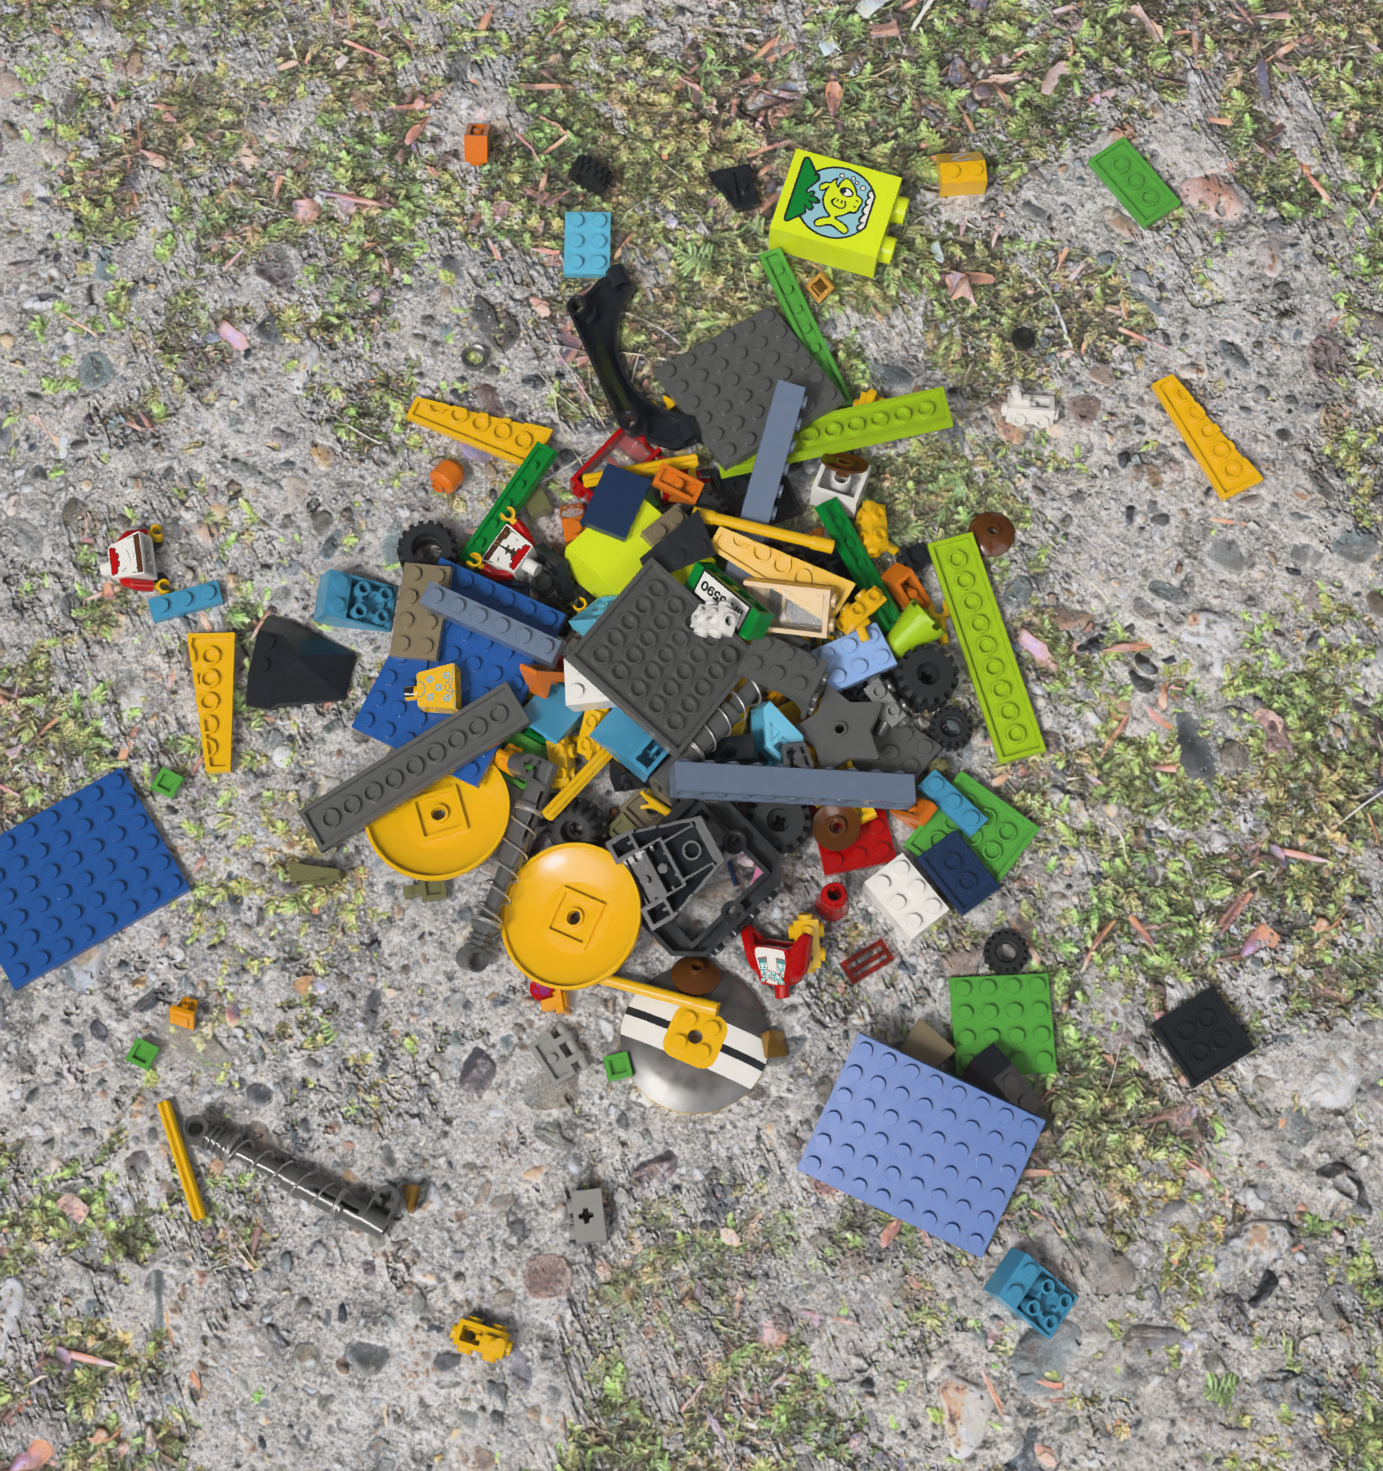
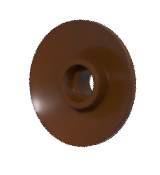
[821,452,869,478]
[967,512,1015,557]
[812,806,861,851]
[671,956,721,995]

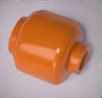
[430,459,465,494]

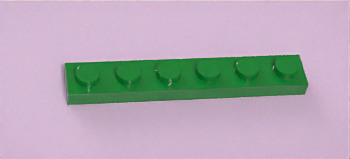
[458,441,558,570]
[815,496,901,633]

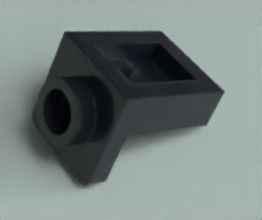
[895,542,932,573]

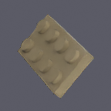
[389,562,454,662]

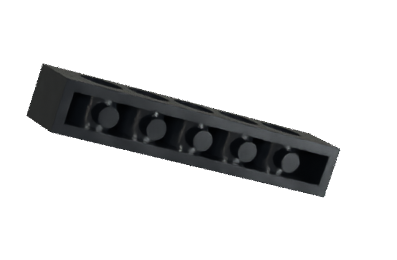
[609,733,758,792]

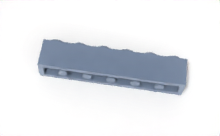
[419,581,565,669]

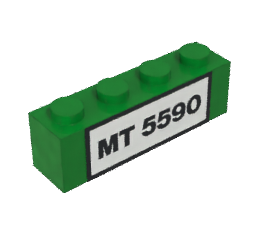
[684,561,775,641]

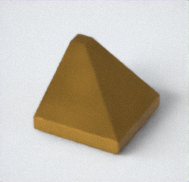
[805,271,836,304]
[761,1030,788,1058]
[403,1185,421,1214]

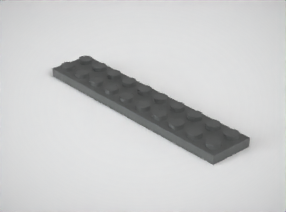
[298,681,532,854]

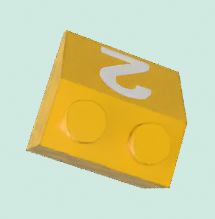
[935,151,988,197]

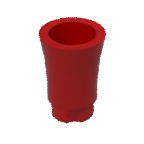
[815,882,849,922]

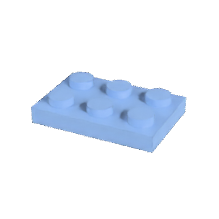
[810,622,897,693]

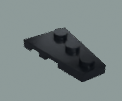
[640,509,717,573]

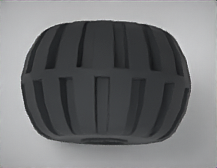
[547,798,607,847]

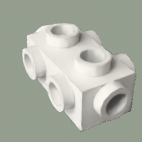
[1001,385,1059,428]
[690,600,741,639]

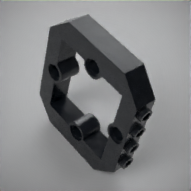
[642,798,781,957]

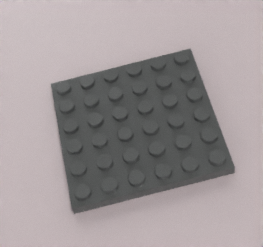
[653,306,845,471]
[564,557,749,758]

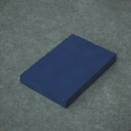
[580,463,652,542]
[916,830,1001,918]

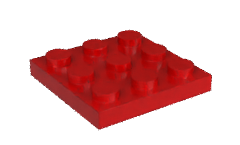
[808,805,896,877]

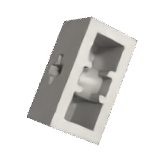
[566,1188,607,1246]

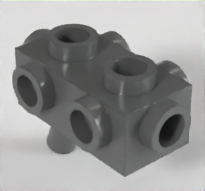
[863,674,913,737]

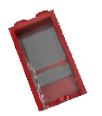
[570,423,662,504]

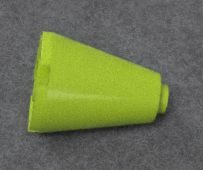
[885,598,946,663]

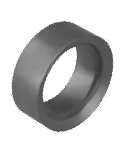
[461,344,487,371]

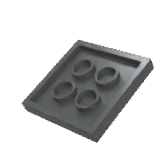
[851,717,942,784]

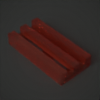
[839,939,894,986]

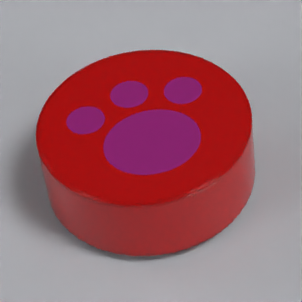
[530,981,555,1002]

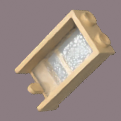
[743,576,838,638]

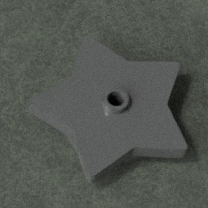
[795,685,882,770]

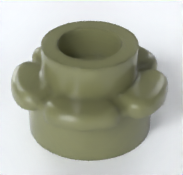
[929,757,952,776]

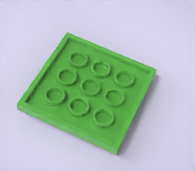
[903,770,1040,906]
[948,973,1057,1078]

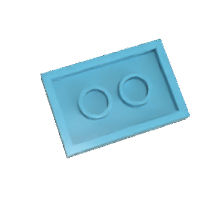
[564,212,611,278]

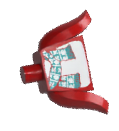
[741,925,813,999]

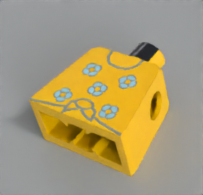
[404,663,462,714]

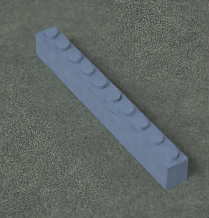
[724,379,808,591]
[669,759,916,810]

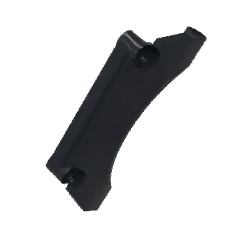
[567,264,702,451]

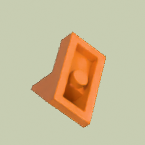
[651,462,705,505]
[519,663,565,699]
[889,797,937,831]

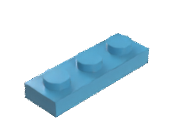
[148,580,224,624]
[917,769,988,838]

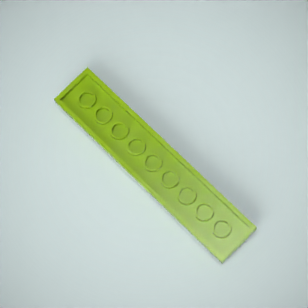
[718,386,953,479]
[927,532,1046,765]

